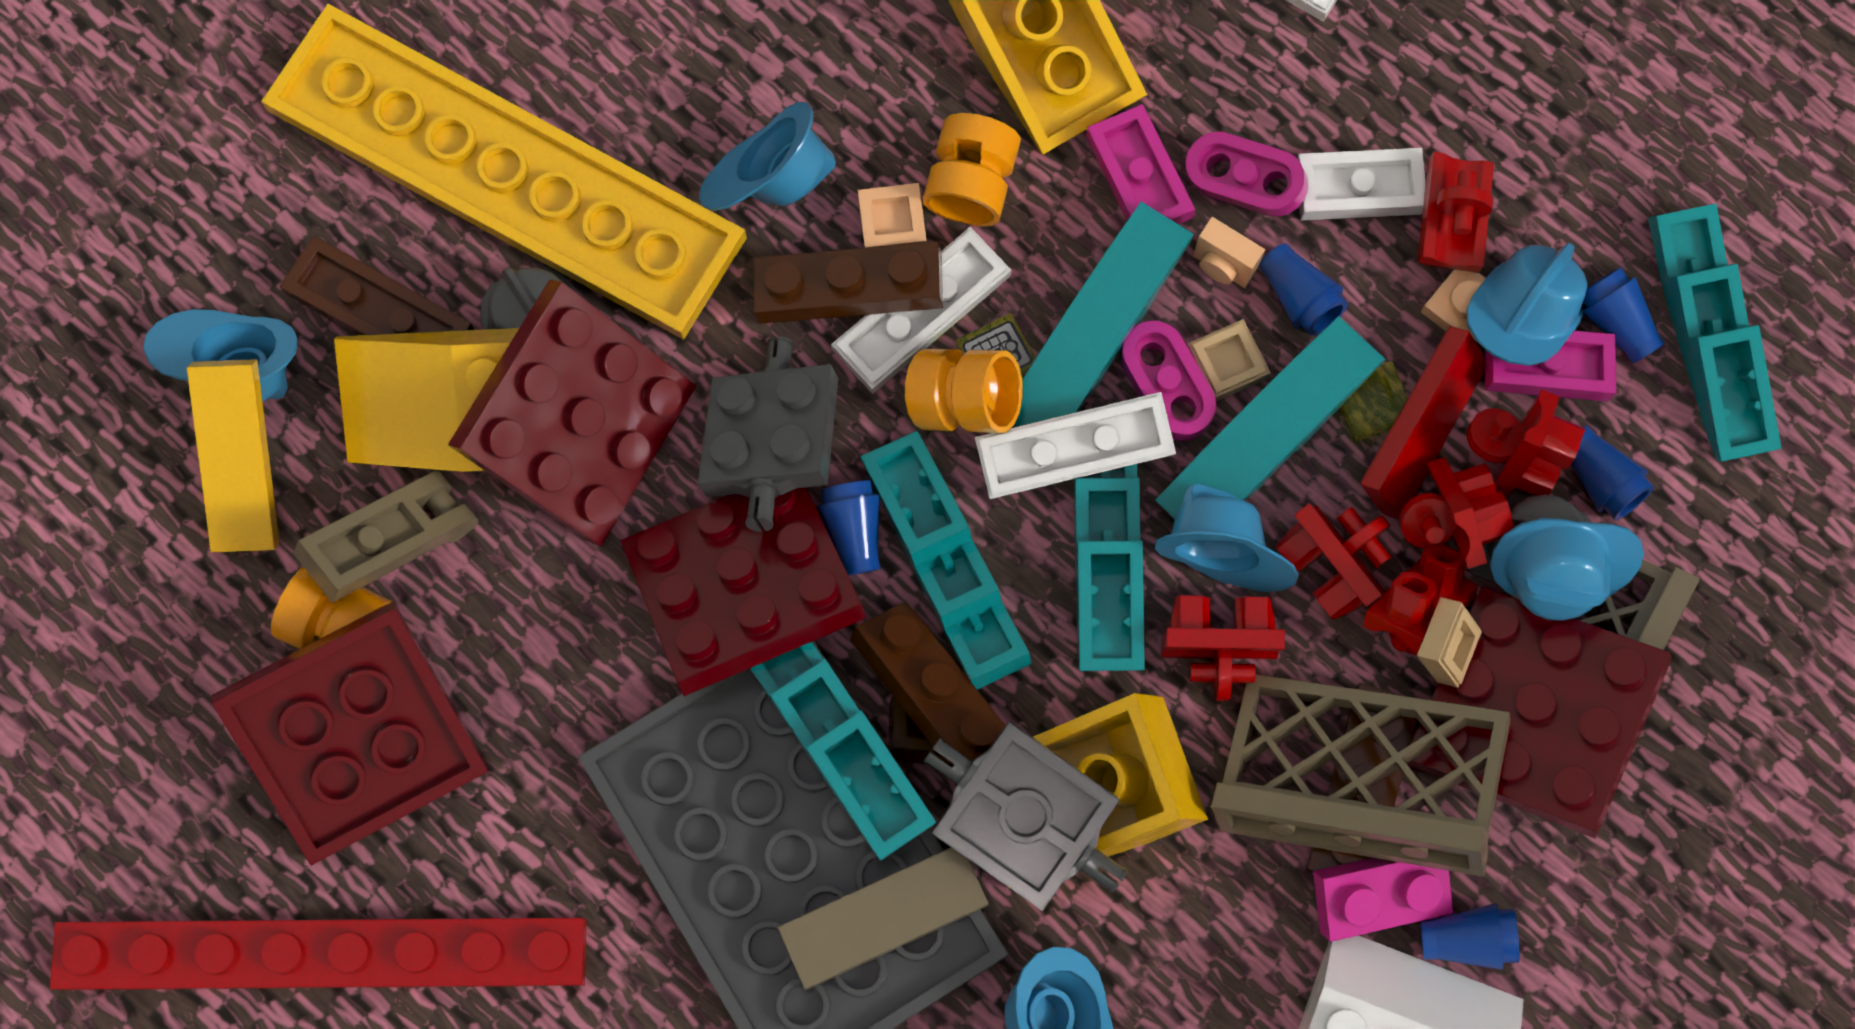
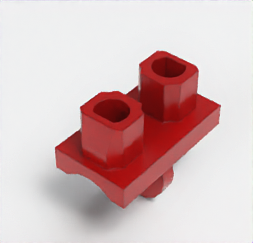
[1417,151,1494,273]
[1466,389,1585,500]
[1399,457,1514,569]
[1275,503,1392,620]
[1363,543,1478,655]
[1161,595,1285,701]

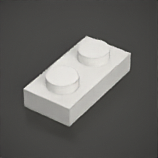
[1297,148,1426,221]

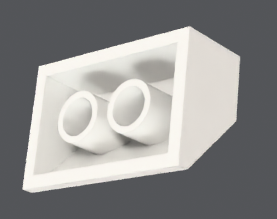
[1299,935,1524,1029]

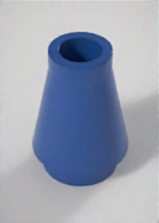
[1259,243,1348,336]
[1582,267,1665,364]
[1571,426,1654,521]
[817,480,881,576]
[1420,903,1520,970]

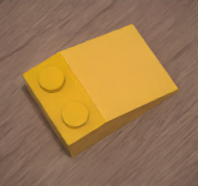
[948,0,1148,154]
[334,328,519,472]
[1006,693,1208,889]

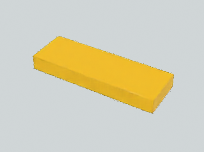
[186,359,279,552]

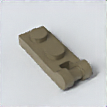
[293,471,479,603]

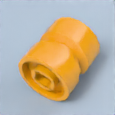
[923,113,1021,227]
[905,349,1023,433]
[271,567,392,650]

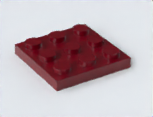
[448,280,696,546]
[620,487,866,696]
[1407,586,1671,839]
[212,601,488,866]

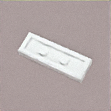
[831,227,1012,394]
[975,392,1176,499]

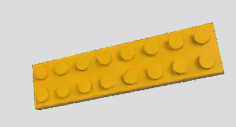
[261,4,747,340]

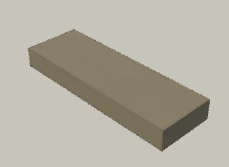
[777,847,989,991]

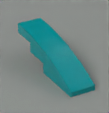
[1014,202,1195,427]
[1648,203,1782,462]
[1155,316,1386,519]
[860,431,1032,689]
[1073,464,1145,671]
[750,642,937,861]

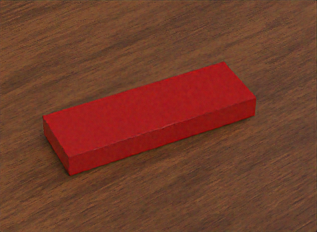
[1361,326,1485,520]

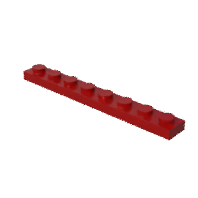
[50,918,587,990]

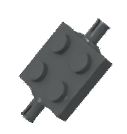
[698,336,839,532]
[923,720,1128,911]

